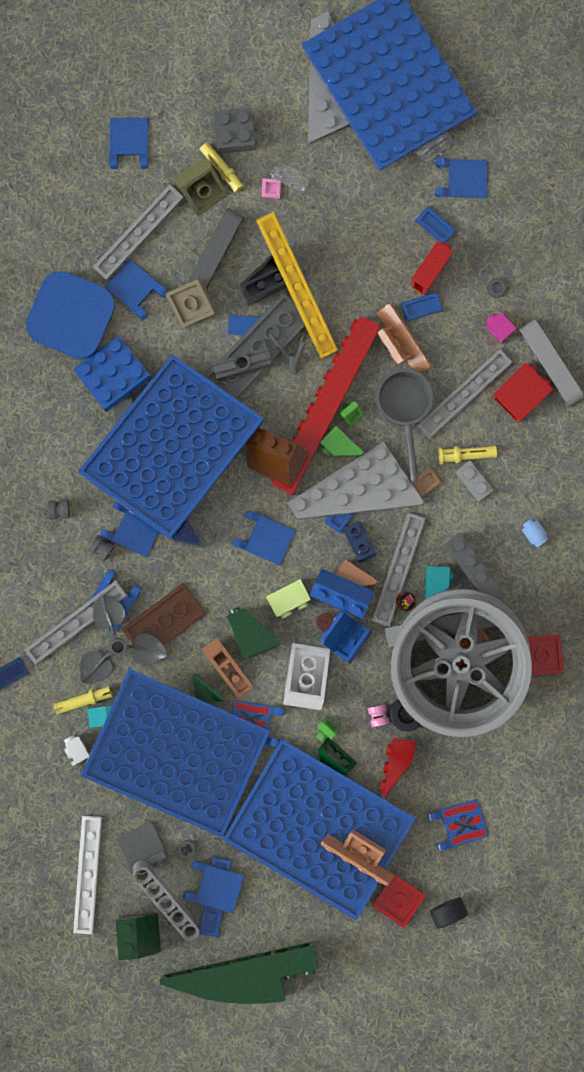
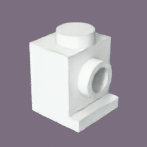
[64,735,90,766]

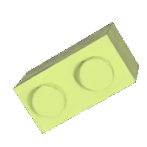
[266,579,311,619]

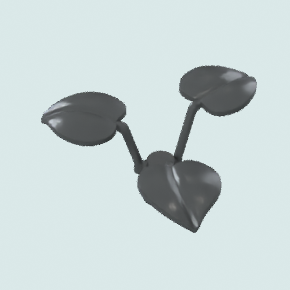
[80,594,167,683]

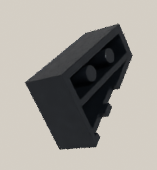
[240,255,287,306]

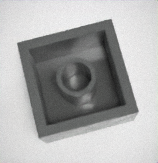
[214,108,255,154]

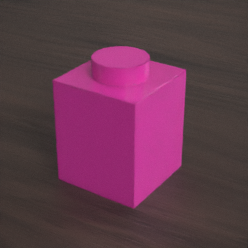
[485,312,516,344]

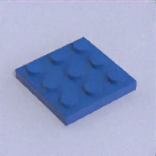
[73,335,152,412]

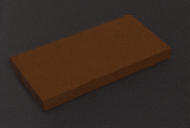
[122,583,206,646]

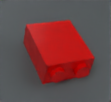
[410,241,453,296]
[492,363,553,423]

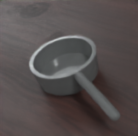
[376,368,433,483]

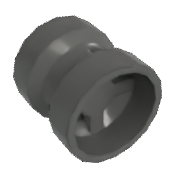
[48,500,70,520]
[88,535,115,561]

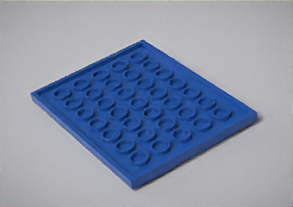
[301,0,477,172]
[78,354,264,540]
[80,668,270,838]
[223,739,416,920]

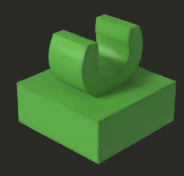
[339,401,364,427]
[316,717,340,741]

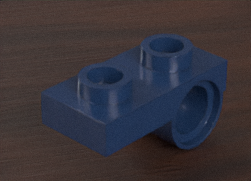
[343,521,376,564]

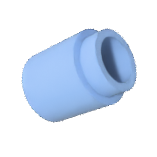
[522,518,549,548]

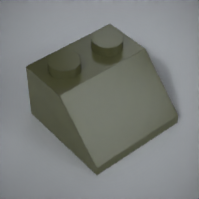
[173,158,228,216]

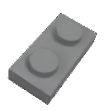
[455,461,493,502]

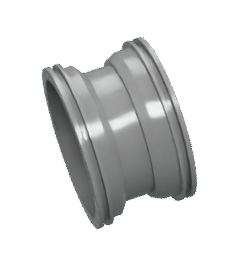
[391,589,532,737]

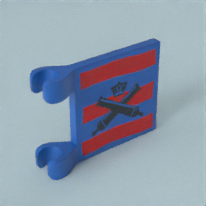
[232,700,285,747]
[427,799,488,851]

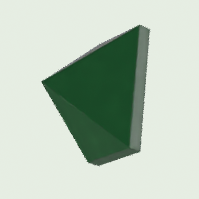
[193,674,225,703]
[318,737,357,775]

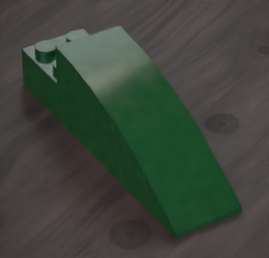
[159,942,319,1004]

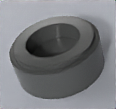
[487,278,507,298]

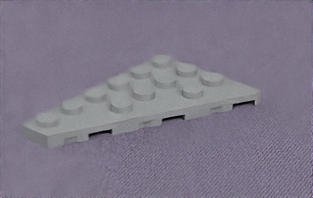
[308,12,350,143]
[287,442,424,520]

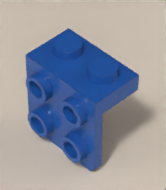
[321,611,372,664]

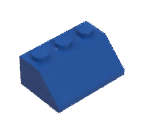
[309,568,374,620]

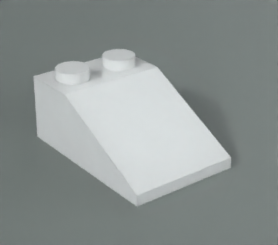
[283,643,330,710]

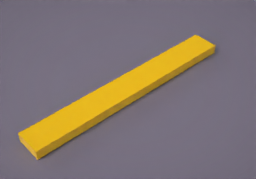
[256,212,338,359]

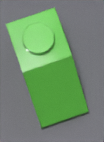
[320,426,364,458]

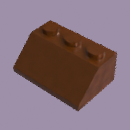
[247,428,309,487]

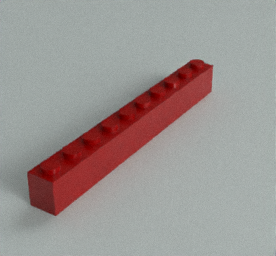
[271,316,381,496]

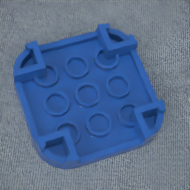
[26,271,115,360]

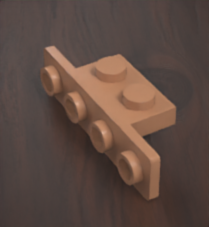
[377,303,432,374]
[321,829,394,886]

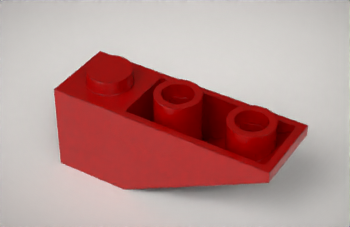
[380,738,416,799]

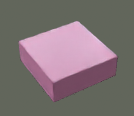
[261,178,281,199]

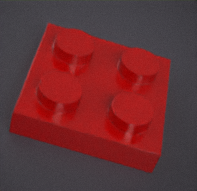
[528,635,564,675]
[372,873,426,928]

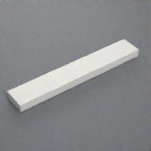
[73,816,102,934]

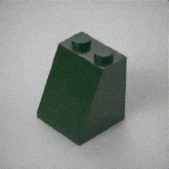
[227,607,280,660]
[116,913,161,960]

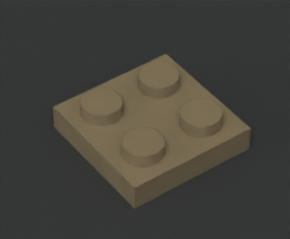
[165,278,217,328]

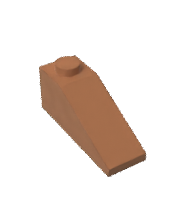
[202,638,254,699]

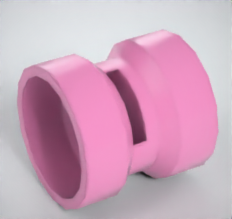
[368,704,390,727]

